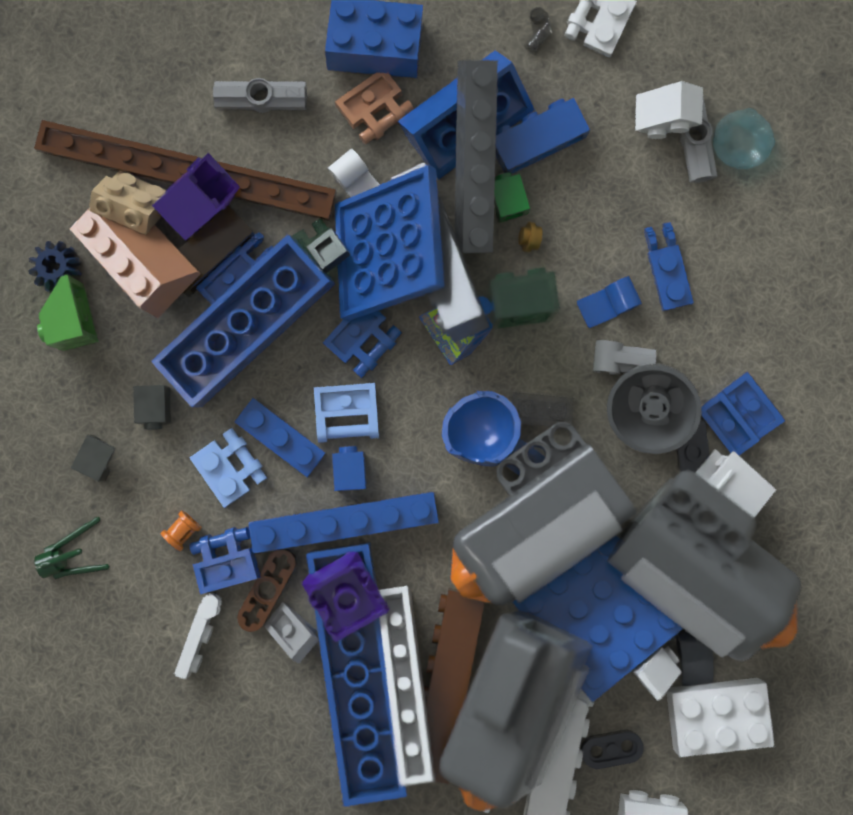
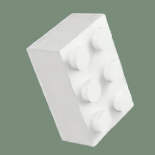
[666,678,774,757]

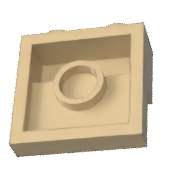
[89,171,166,235]

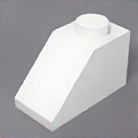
[632,646,681,701]

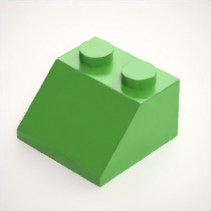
[37,275,98,351]

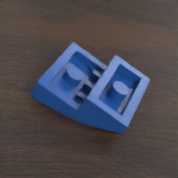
[701,371,785,455]

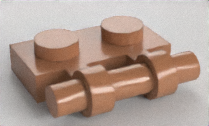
[335,72,414,145]

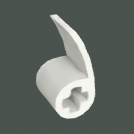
[328,149,380,197]

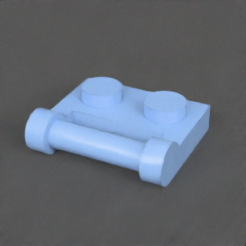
[314,383,379,443]

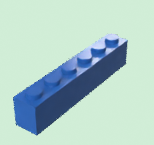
[248,492,439,553]

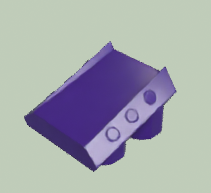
[302,552,390,642]

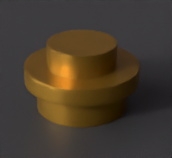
[518,222,542,252]

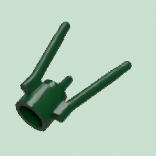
[34,517,110,579]

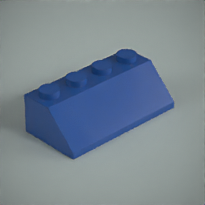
[398,50,535,180]

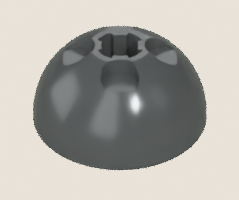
[607,364,701,454]

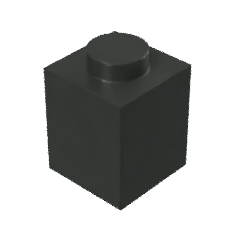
[133,385,171,430]

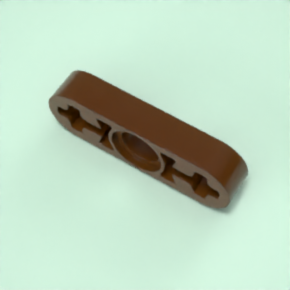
[237,549,297,632]

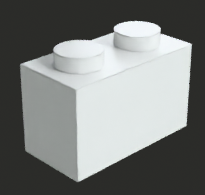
[635,81,703,139]

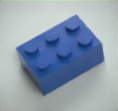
[325,0,423,78]

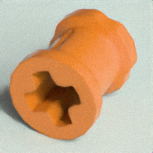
[160,510,202,551]

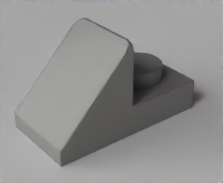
[263,602,319,663]

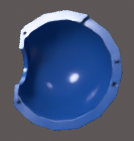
[442,391,521,467]

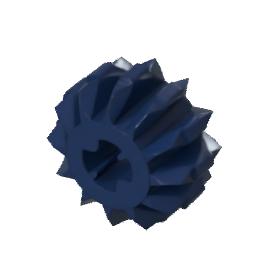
[28,241,82,293]

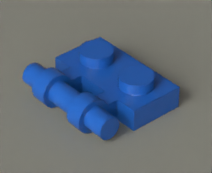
[323,311,402,378]
[190,527,261,594]

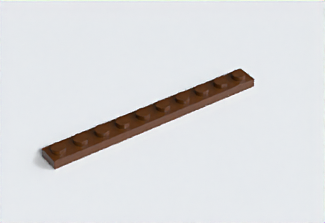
[34,120,337,221]

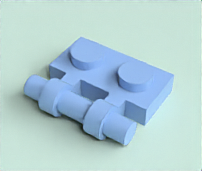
[190,428,267,508]

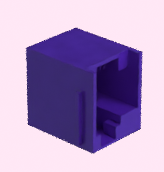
[152,153,240,240]

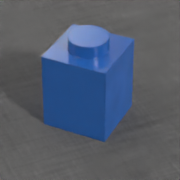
[332,446,367,491]

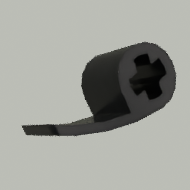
[675,629,714,686]

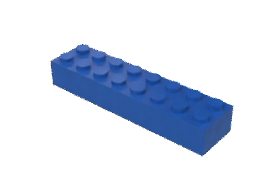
[306,542,407,807]

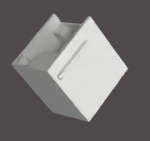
[696,449,776,518]

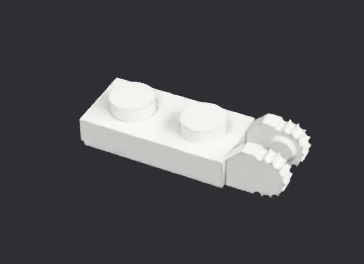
[174,593,223,679]

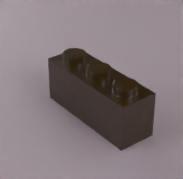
[179,205,255,297]

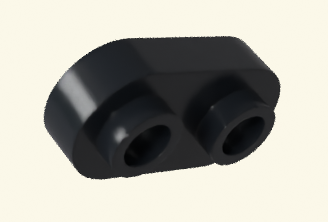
[581,730,644,769]

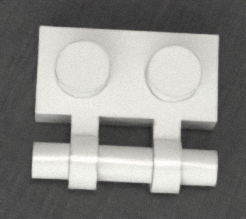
[565,0,637,58]

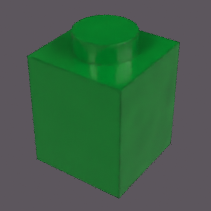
[494,172,530,223]

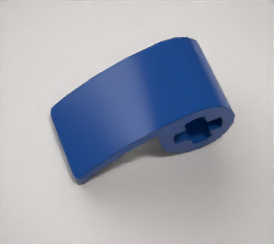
[577,276,642,328]

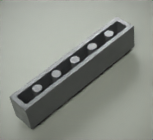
[455,60,498,253]
[391,162,489,342]

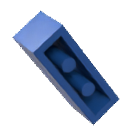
[495,98,590,174]

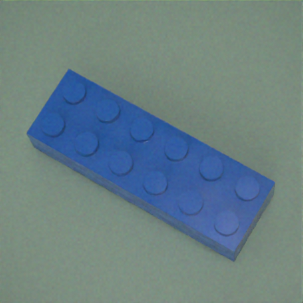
[151,234,335,408]

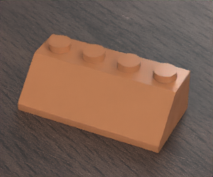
[70,209,201,318]

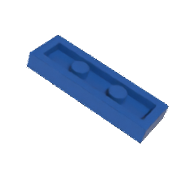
[234,398,326,477]

